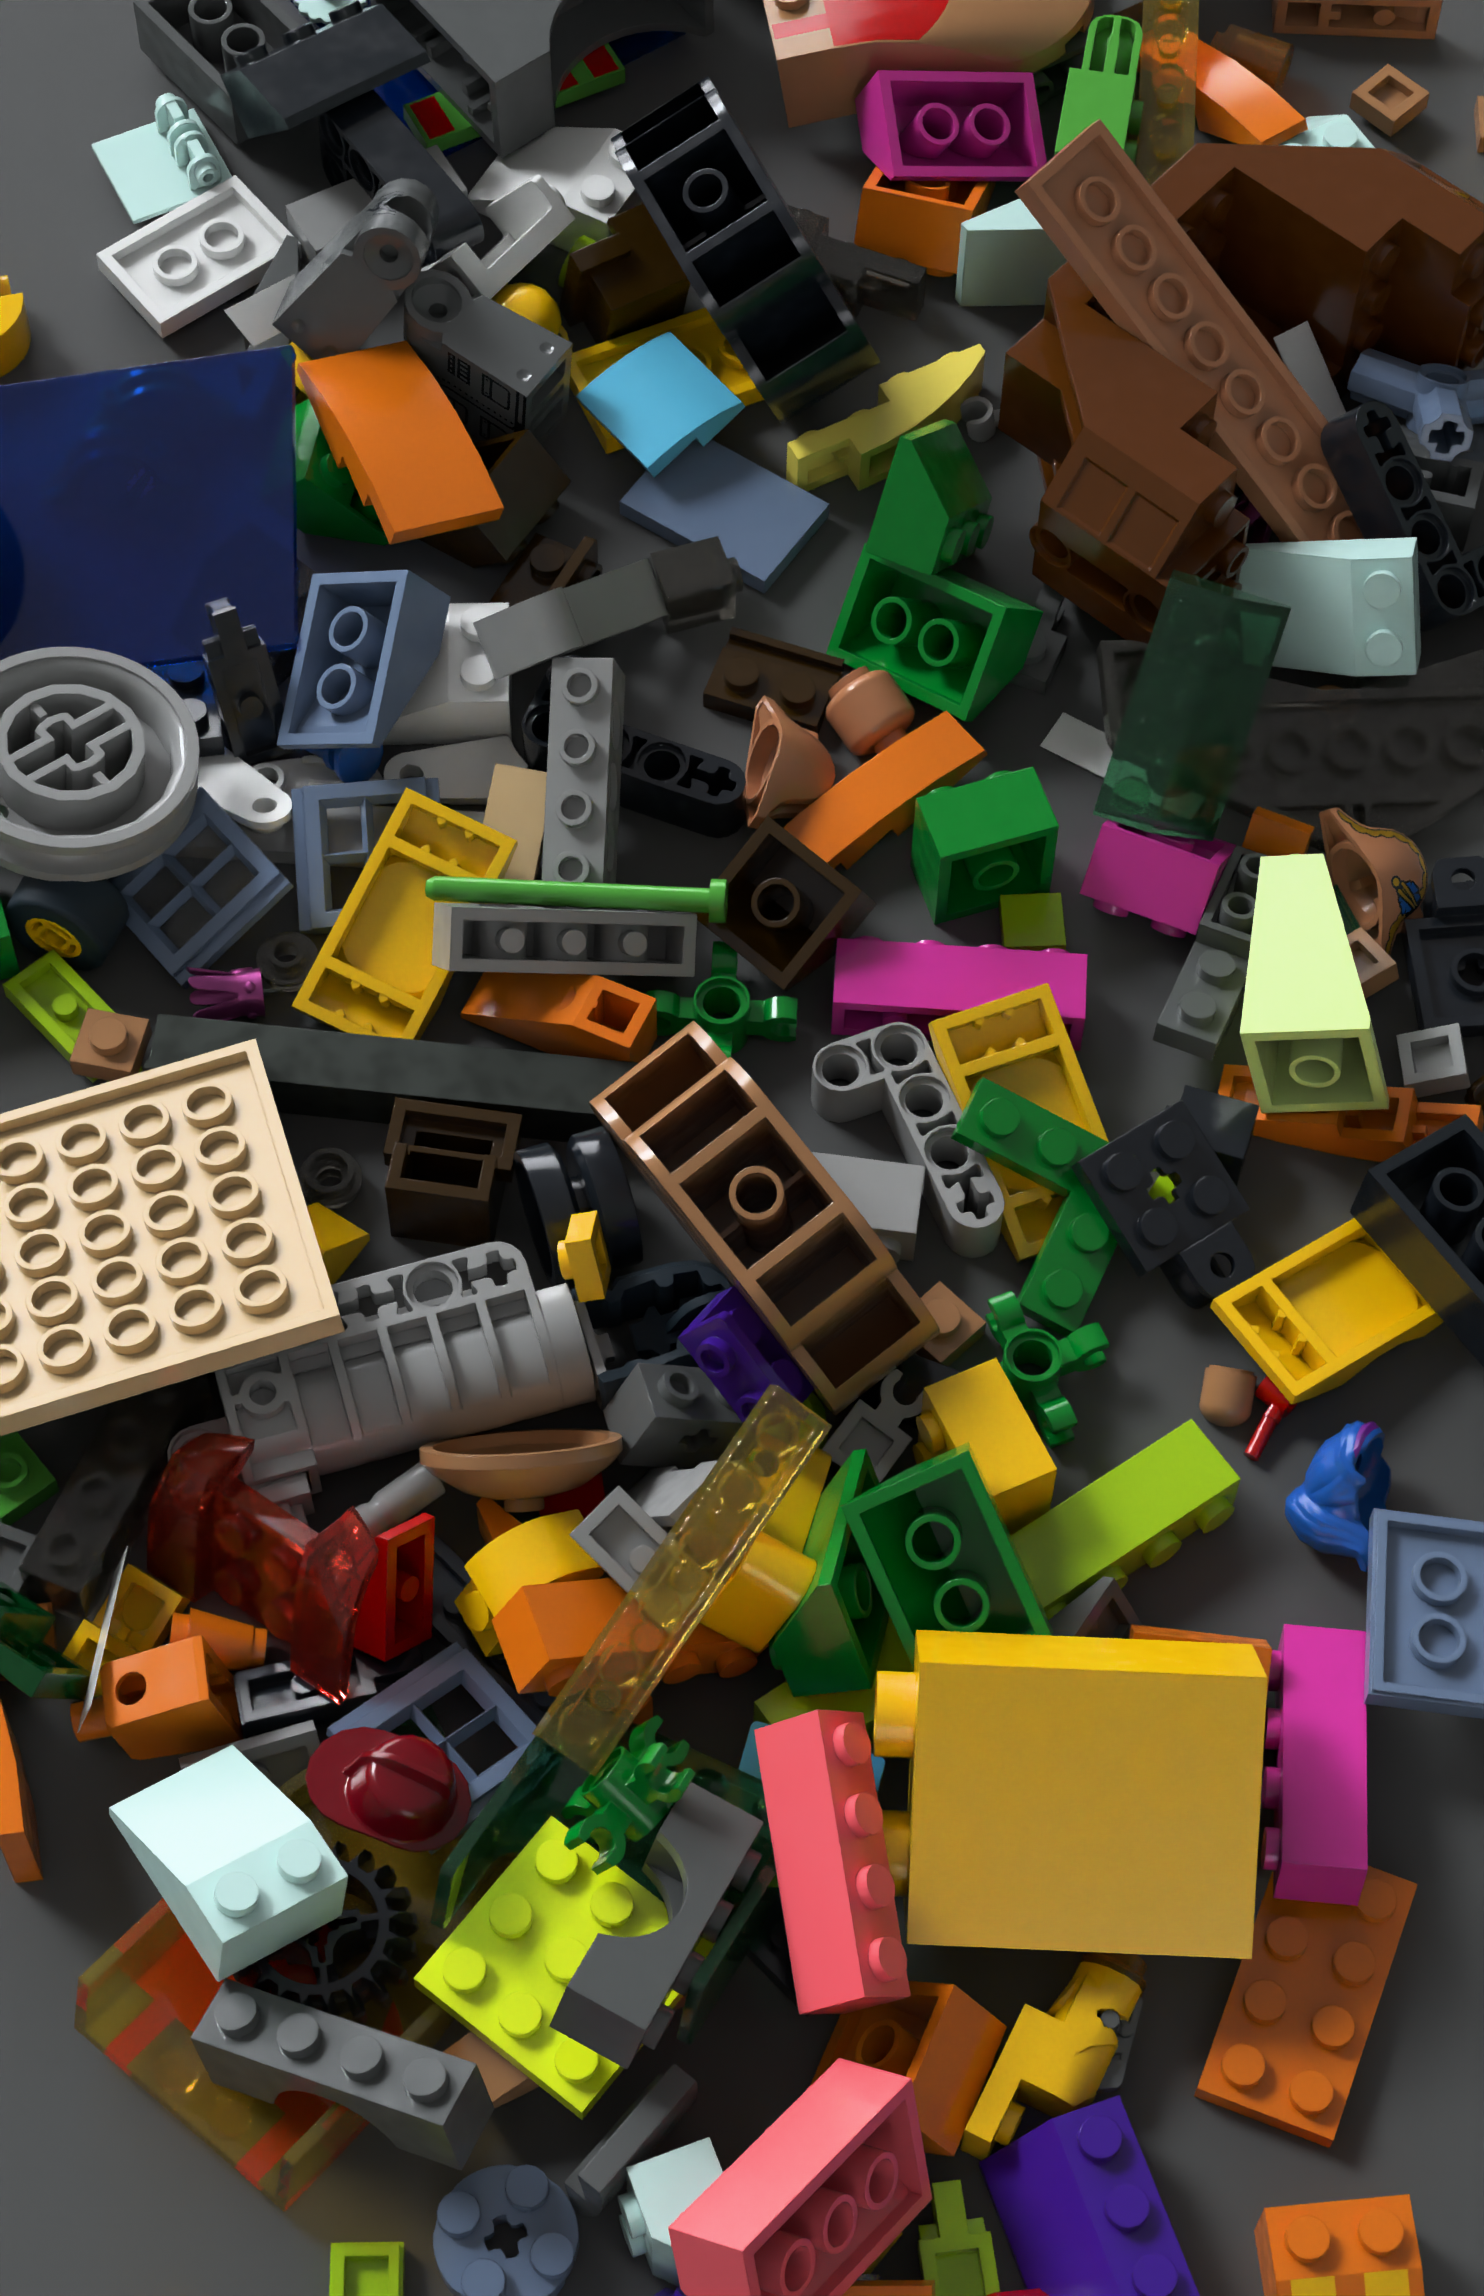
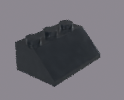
[220,0,431,139]

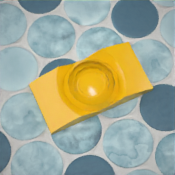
[292,787,518,1040]
[928,983,1109,1263]
[1210,1218,1444,1405]

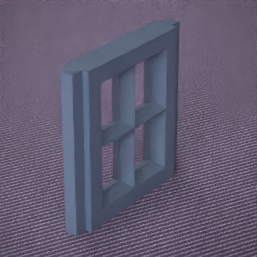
[291,777,440,935]
[326,1641,562,1855]

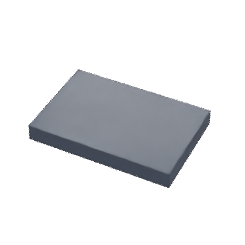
[619,439,830,594]
[1364,1508,1484,1719]

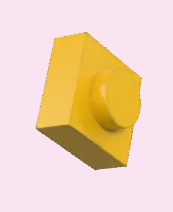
[557,1210,611,1303]

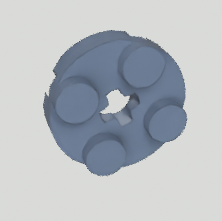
[433,2164,579,2296]

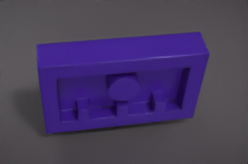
[678,1285,814,1442]

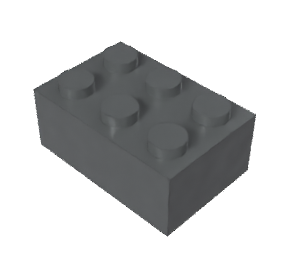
[133,0,300,145]

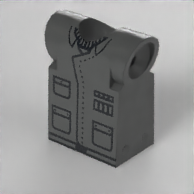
[272,178,440,360]
[403,269,573,444]

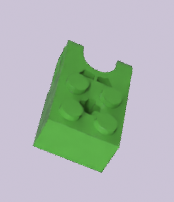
[1054,15,1144,165]

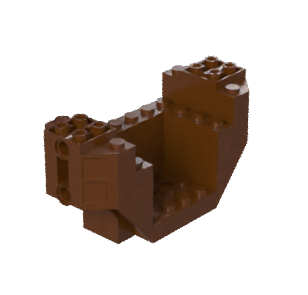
[998,143,1484,665]

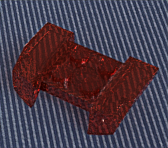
[147,1433,379,1705]

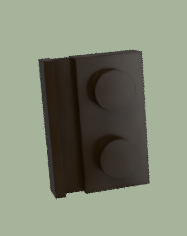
[703,626,844,734]

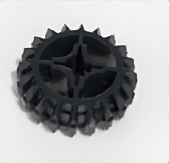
[233,1841,419,2025]

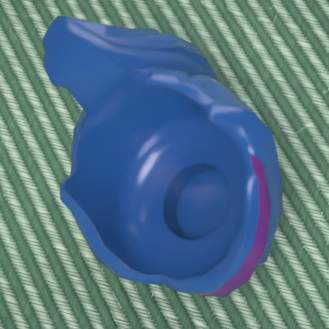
[1285,1420,1391,1572]

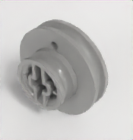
[0,647,200,882]

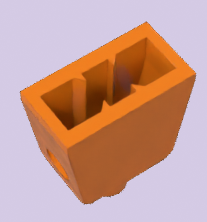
[70,1635,243,1760]

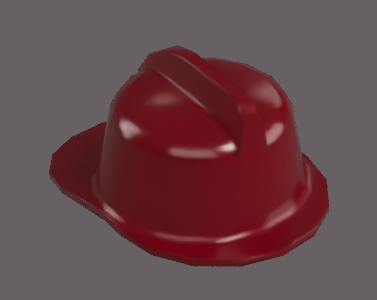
[305,1727,472,1853]

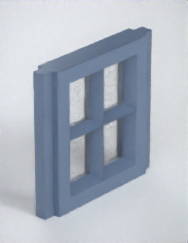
[107,787,294,989]

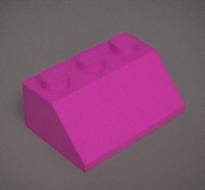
[855,70,1047,182]

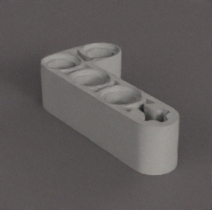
[473,558,670,680]
[811,1022,1005,1258]

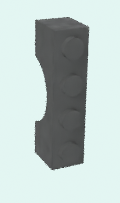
[550,1782,764,2069]
[190,1978,495,2171]

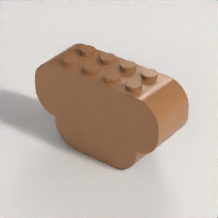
[589,1021,940,1416]

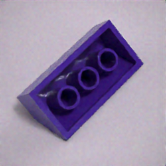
[979,2095,1200,2296]

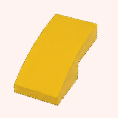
[63,1563,191,1699]

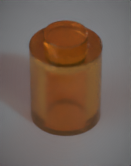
[1210,24,1294,94]

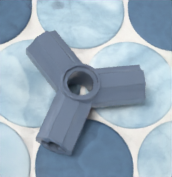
[1347,348,1484,462]

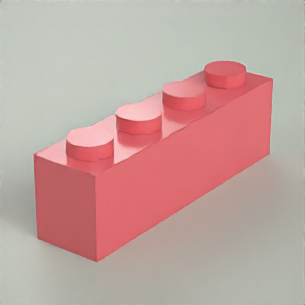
[754,1709,911,2015]

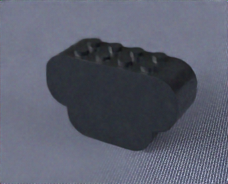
[611,76,881,424]

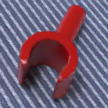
[1243,1375,1298,1461]

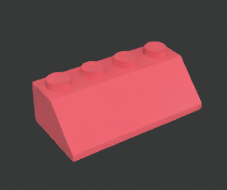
[668,2058,932,2296]

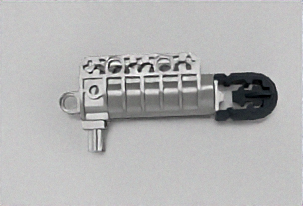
[167,1241,733,1574]

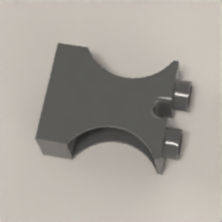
[371,0,714,158]

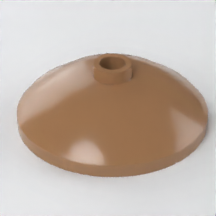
[419,1428,623,1512]

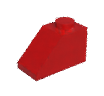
[325,1512,435,1662]

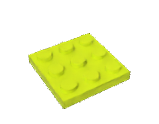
[414,1816,719,2120]

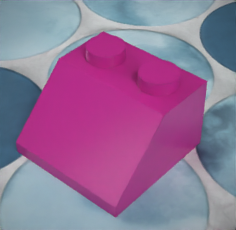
[1079,806,1236,938]

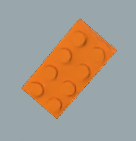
[1194,1866,1418,2148]

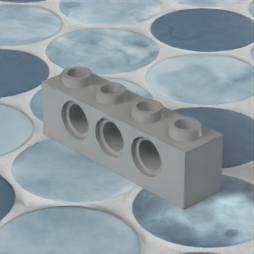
[542,657,625,884]
[432,902,697,977]

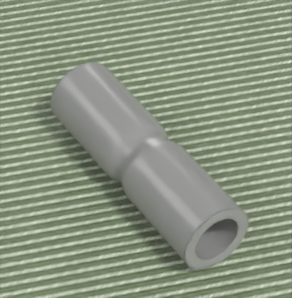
[313,1462,445,1569]

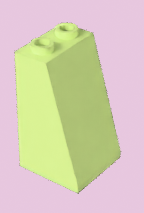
[1240,853,1389,1113]

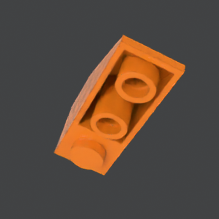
[460,972,657,1063]

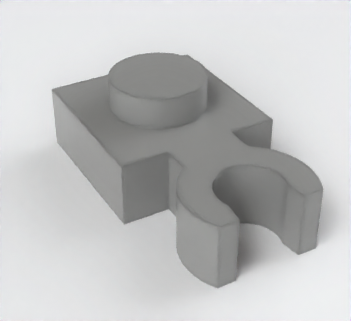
[821,1369,923,1483]

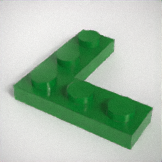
[951,1077,1118,1337]

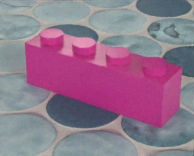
[831,936,1088,1051]
[1261,1624,1368,1906]

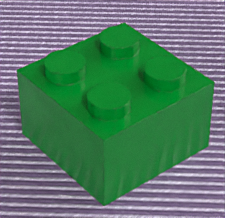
[910,766,1059,925]

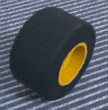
[4,875,130,971]

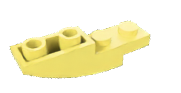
[786,344,985,491]

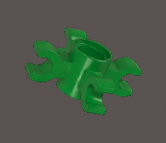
[647,941,798,1058]
[985,1290,1110,1449]
[561,1715,696,1875]

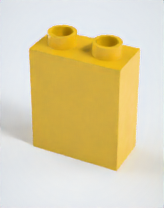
[873,1630,1268,1959]

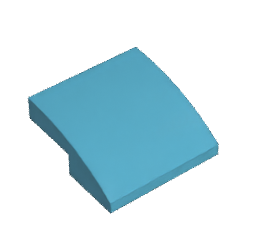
[576,331,745,478]

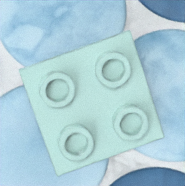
[91,93,232,224]

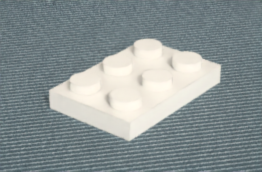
[96,175,302,338]

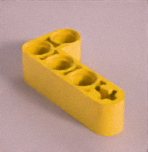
[695,1430,832,1653]

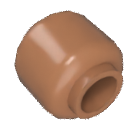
[826,666,915,756]

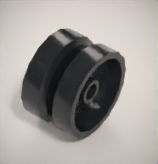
[514,1126,643,1287]

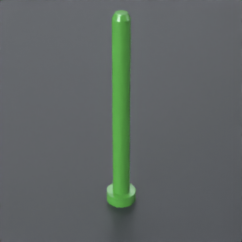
[425,876,728,923]

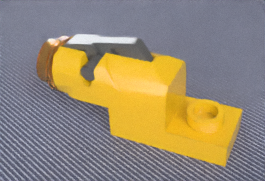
[960,1952,1148,2160]

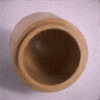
[1199,1365,1257,1427]

